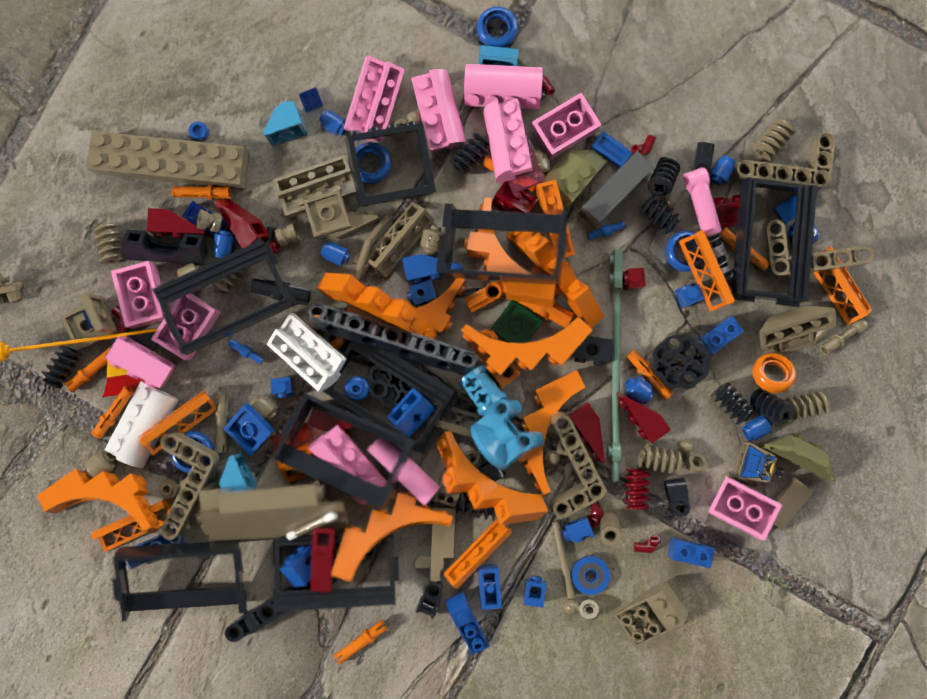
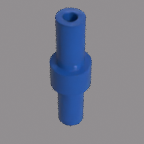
[587,221,626,240]
[228,339,265,365]

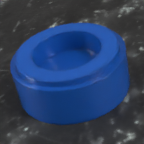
[188,121,209,142]

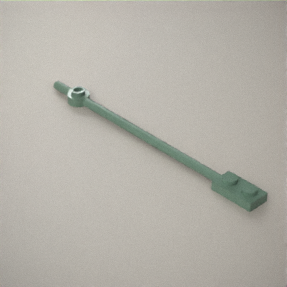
[607,249,623,481]

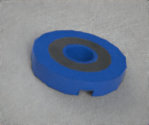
[571,555,610,595]

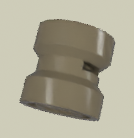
[197,210,222,232]
[275,223,300,247]

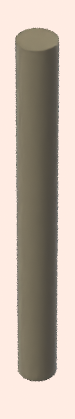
[552,520,575,599]

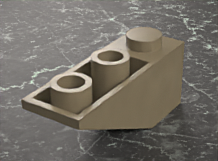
[321,211,380,240]

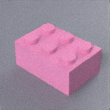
[530,92,601,160]
[111,261,164,329]
[151,293,221,361]
[106,336,177,389]
[708,477,782,541]

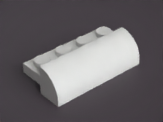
[267,313,346,391]
[105,381,179,468]

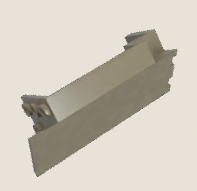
[196,479,350,542]

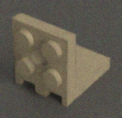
[60,292,120,351]

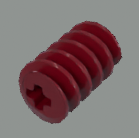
[624,468,651,510]

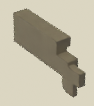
[754,477,813,540]
[415,507,455,581]

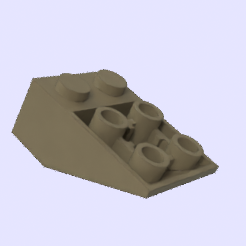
[614,581,688,647]

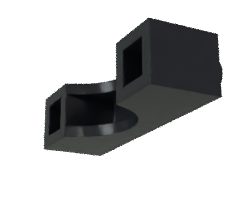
[122,230,208,265]

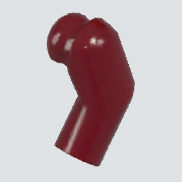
[631,135,656,156]
[588,501,604,527]

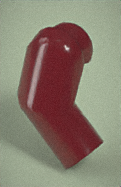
[542,75,555,96]
[111,306,130,333]
[634,534,661,553]

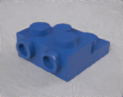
[223,403,275,456]

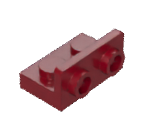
[492,181,538,213]
[713,195,740,227]

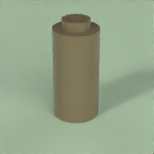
[600,513,621,545]

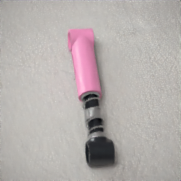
[683,167,733,289]

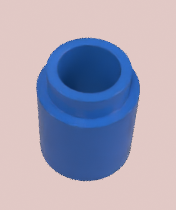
[319,110,346,137]
[710,155,736,185]
[212,230,234,258]
[320,242,351,267]
[742,415,773,441]

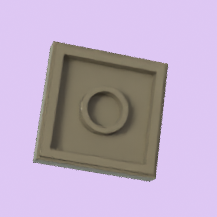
[303,189,352,238]

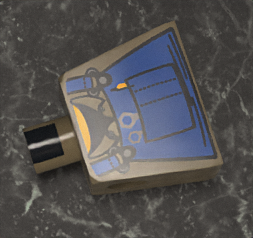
[733,442,784,483]

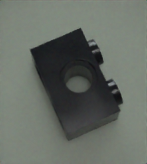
[570,336,613,366]

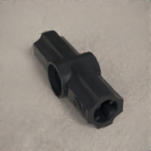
[688,142,715,201]
[250,276,311,306]

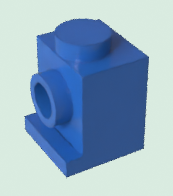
[407,280,437,306]
[674,284,705,308]
[271,377,296,398]
[562,516,594,543]
[523,575,546,608]

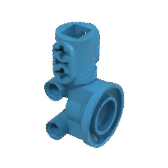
[459,365,544,470]

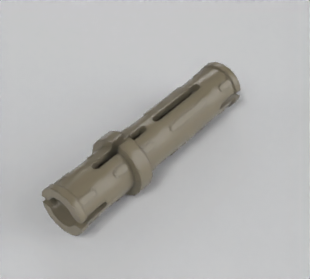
[214,394,230,453]

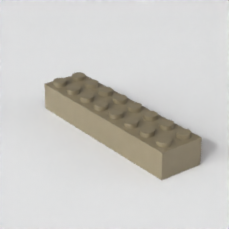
[87,131,249,190]

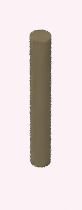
[353,214,390,264]
[353,238,373,282]

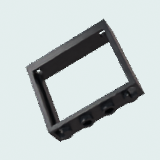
[344,121,436,207]

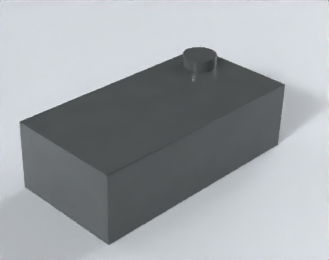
[578,151,654,229]

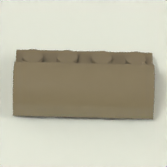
[273,154,356,219]

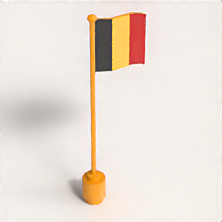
[0,328,158,397]

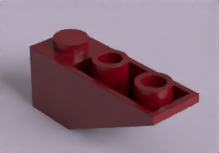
[214,199,269,248]
[147,208,210,239]
[616,392,671,444]
[307,401,366,432]
[567,402,605,464]
[311,528,337,592]

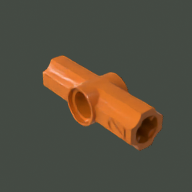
[464,281,506,313]
[517,300,574,328]

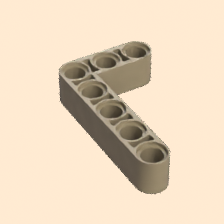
[732,133,835,191]
[767,220,874,277]
[550,412,606,518]
[161,432,220,540]

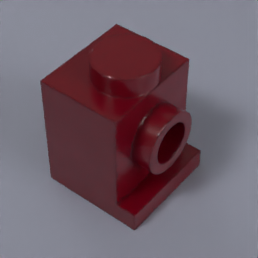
[622,267,646,291]

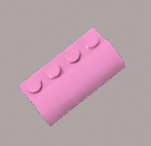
[344,55,405,142]
[464,64,543,109]
[411,69,467,152]
[483,98,533,183]
[308,425,387,505]
[367,437,440,505]

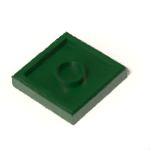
[490,300,543,343]

